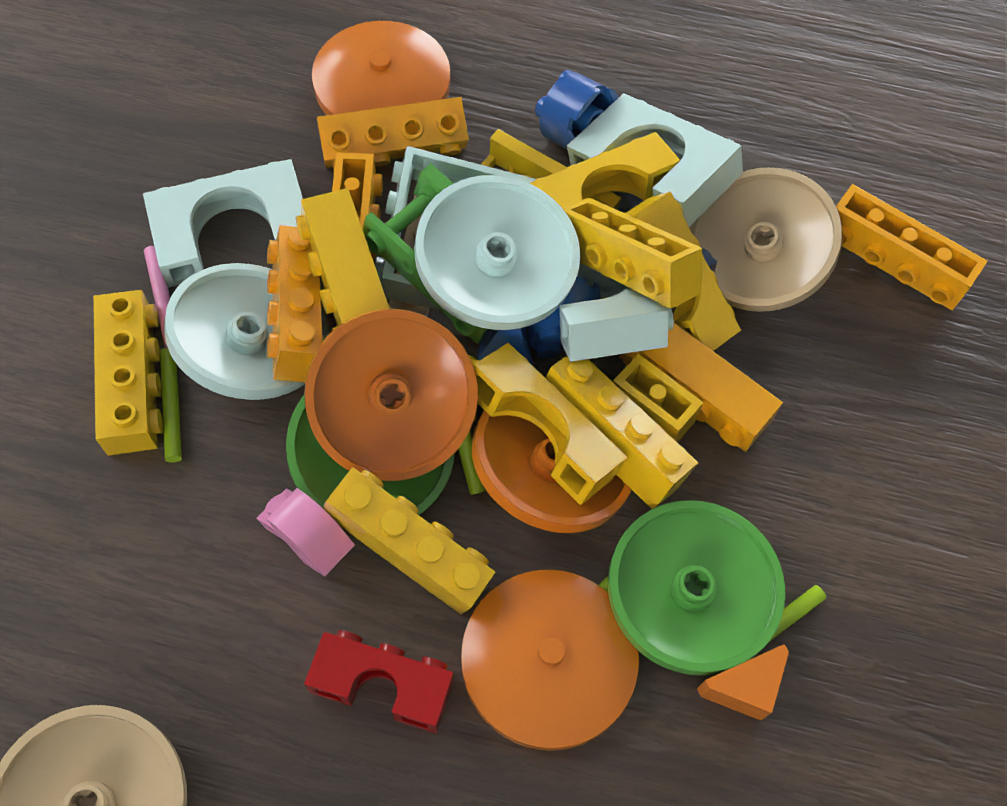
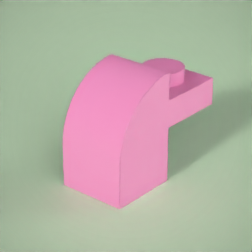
[257,488,355,576]

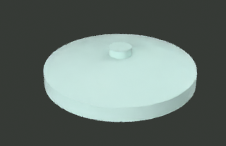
[414,175,580,330]
[164,263,329,400]

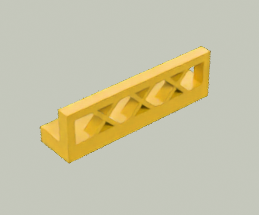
[481,129,621,211]

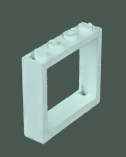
[375,146,536,310]

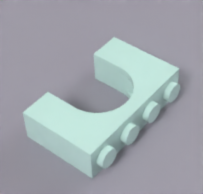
[567,93,743,227]
[143,159,303,287]
[559,264,674,362]

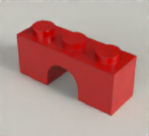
[304,630,454,734]

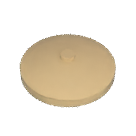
[689,168,842,312]
[0,705,187,806]

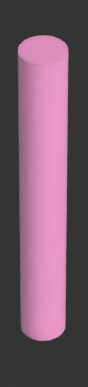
[144,246,170,348]

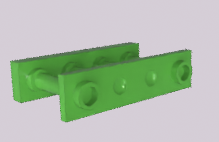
[362,163,487,344]

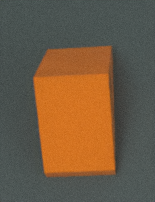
[697,644,789,720]

